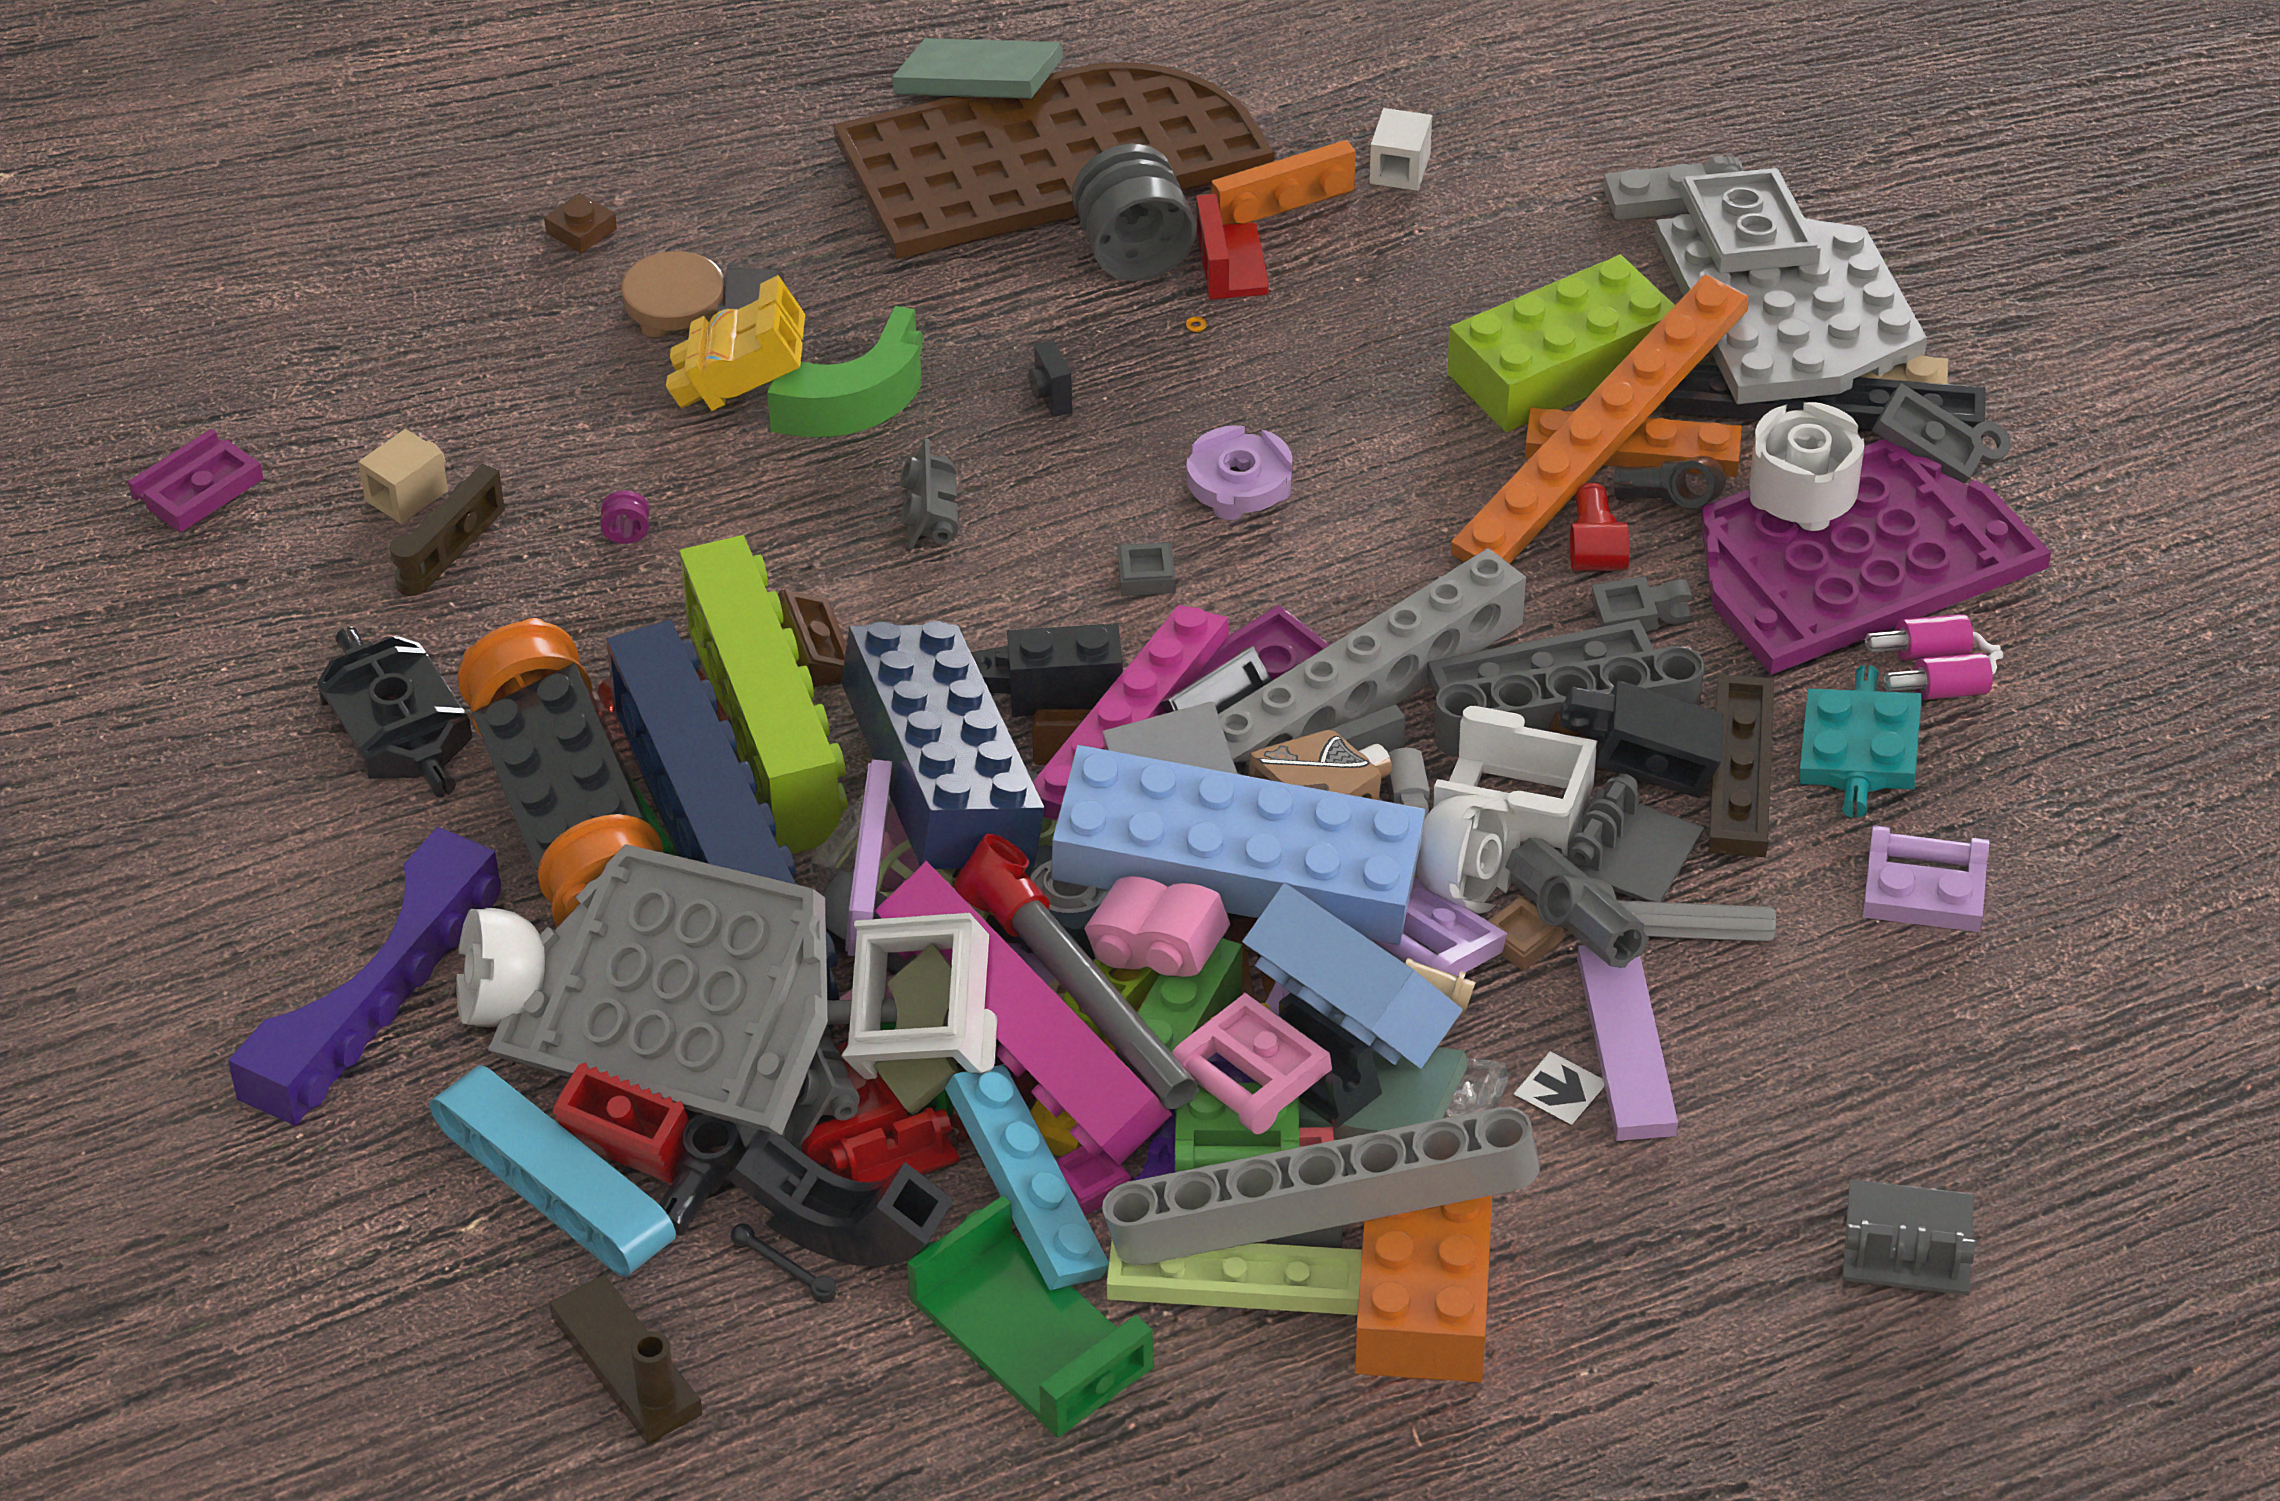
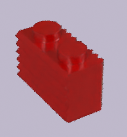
[552,1062,690,1184]

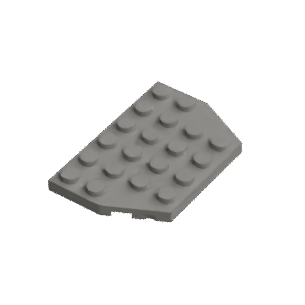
[1654,214,1927,404]
[488,844,828,1136]

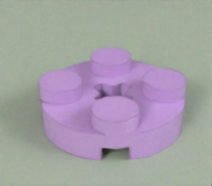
[1186,425,1292,520]

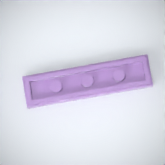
[845,759,892,956]
[1577,945,1678,1141]

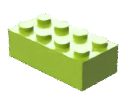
[1447,254,1675,433]

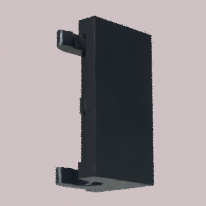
[1279,993,1382,1128]

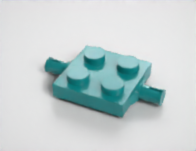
[1800,665,1921,818]

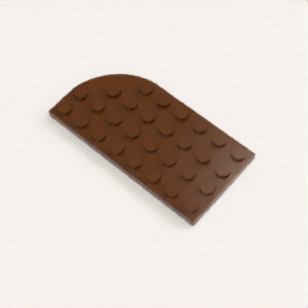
[834,62,1274,259]

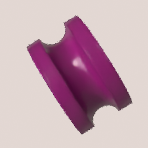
[600,490,649,544]

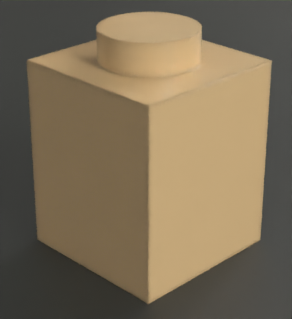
[358,428,448,524]

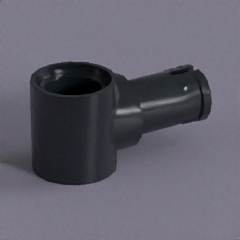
[1614,455,1726,509]
[659,1113,744,1236]

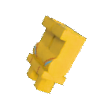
[666,275,805,411]

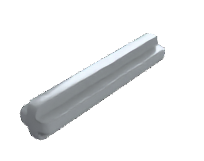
[1617,900,1776,942]

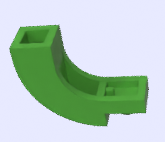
[767,306,923,437]

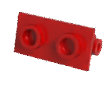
[827,1107,960,1182]

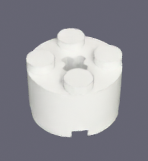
[1749,403,1864,531]

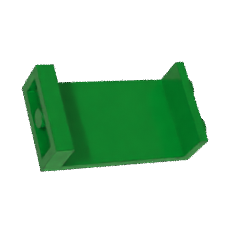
[907,1195,1154,1438]

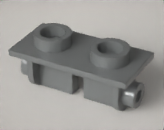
[900,438,958,549]

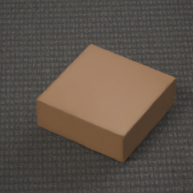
[1488,896,1564,971]

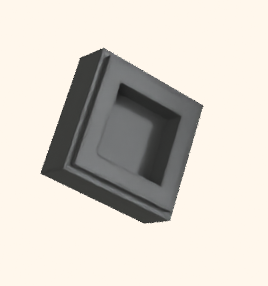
[1117,542,1176,596]

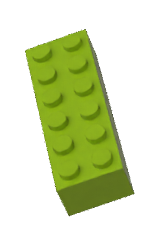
[679,535,849,854]

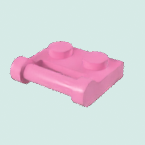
[1172,993,1332,1134]

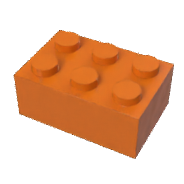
[1355,1195,1492,1383]

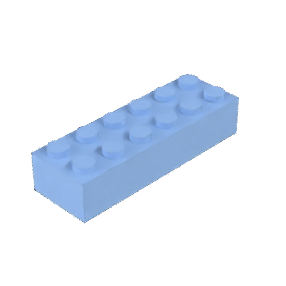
[1052,745,1425,945]

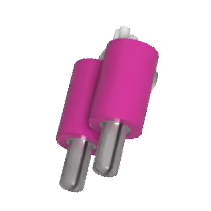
[1865,614,2003,700]

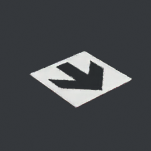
[1513,1051,1605,1125]

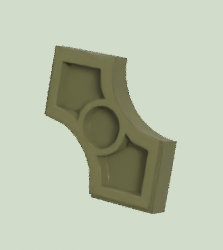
[874,944,960,1115]

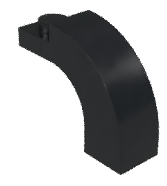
[726,1130,954,1266]

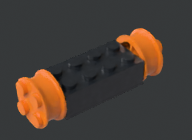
[457,618,663,928]

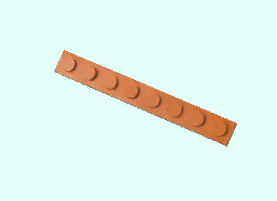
[1451,274,1748,564]

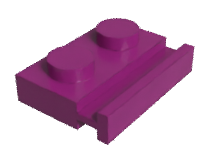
[128,428,264,533]

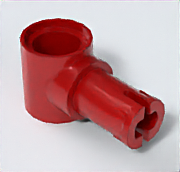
[1570,483,1629,572]

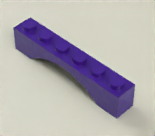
[228,826,501,1126]

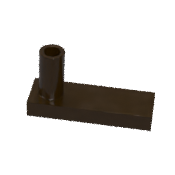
[549,1274,703,1445]

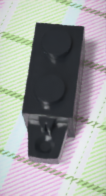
[971,623,1123,717]
[1559,680,1724,798]

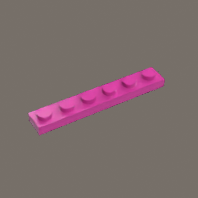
[1033,604,1229,821]

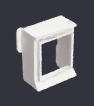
[1433,706,1597,856]
[842,913,997,1079]

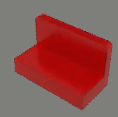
[1196,194,1269,300]

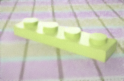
[1107,1241,1362,1315]

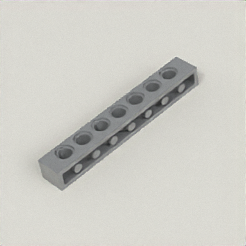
[1218,548,1526,776]

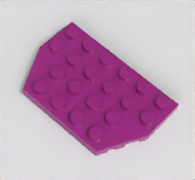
[1701,439,2051,675]

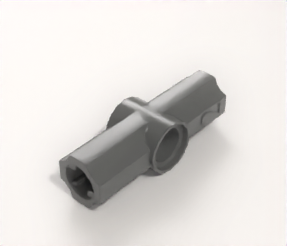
[1505,838,1649,968]

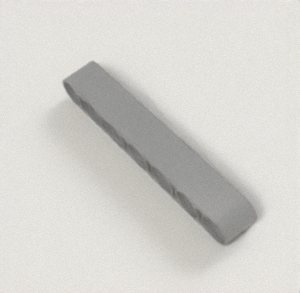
[1102,1107,1540,1265]

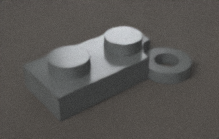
[1872,383,2011,484]

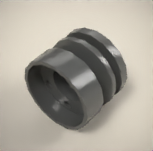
[1072,143,1196,282]

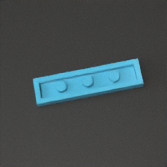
[945,1064,1109,1290]

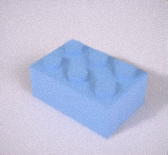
[1242,882,1463,1069]

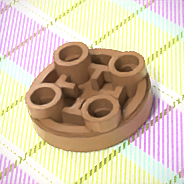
[621,251,725,338]

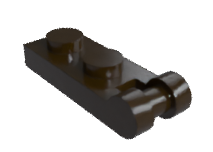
[390,464,505,596]

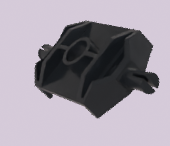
[317,626,473,797]

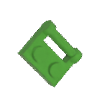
[1175,1083,1299,1172]

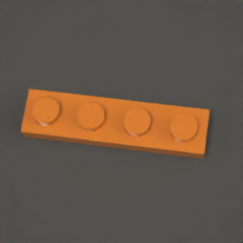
[1525,408,1742,477]

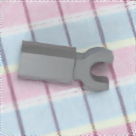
[1386,747,1430,818]

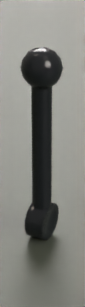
[730,1223,836,1303]

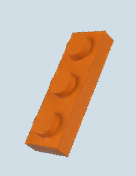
[1211,140,1356,225]

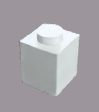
[1370,108,1432,191]

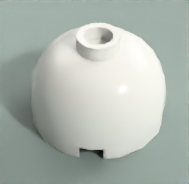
[1416,795,1521,914]
[456,908,545,1027]

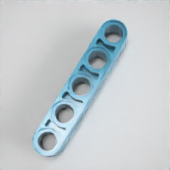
[430,1065,676,1277]

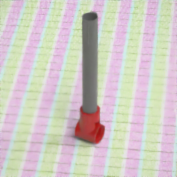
[953,834,1200,1109]

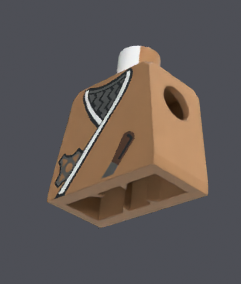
[1248,730,1392,800]

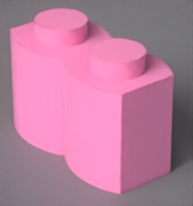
[1085,876,1230,977]

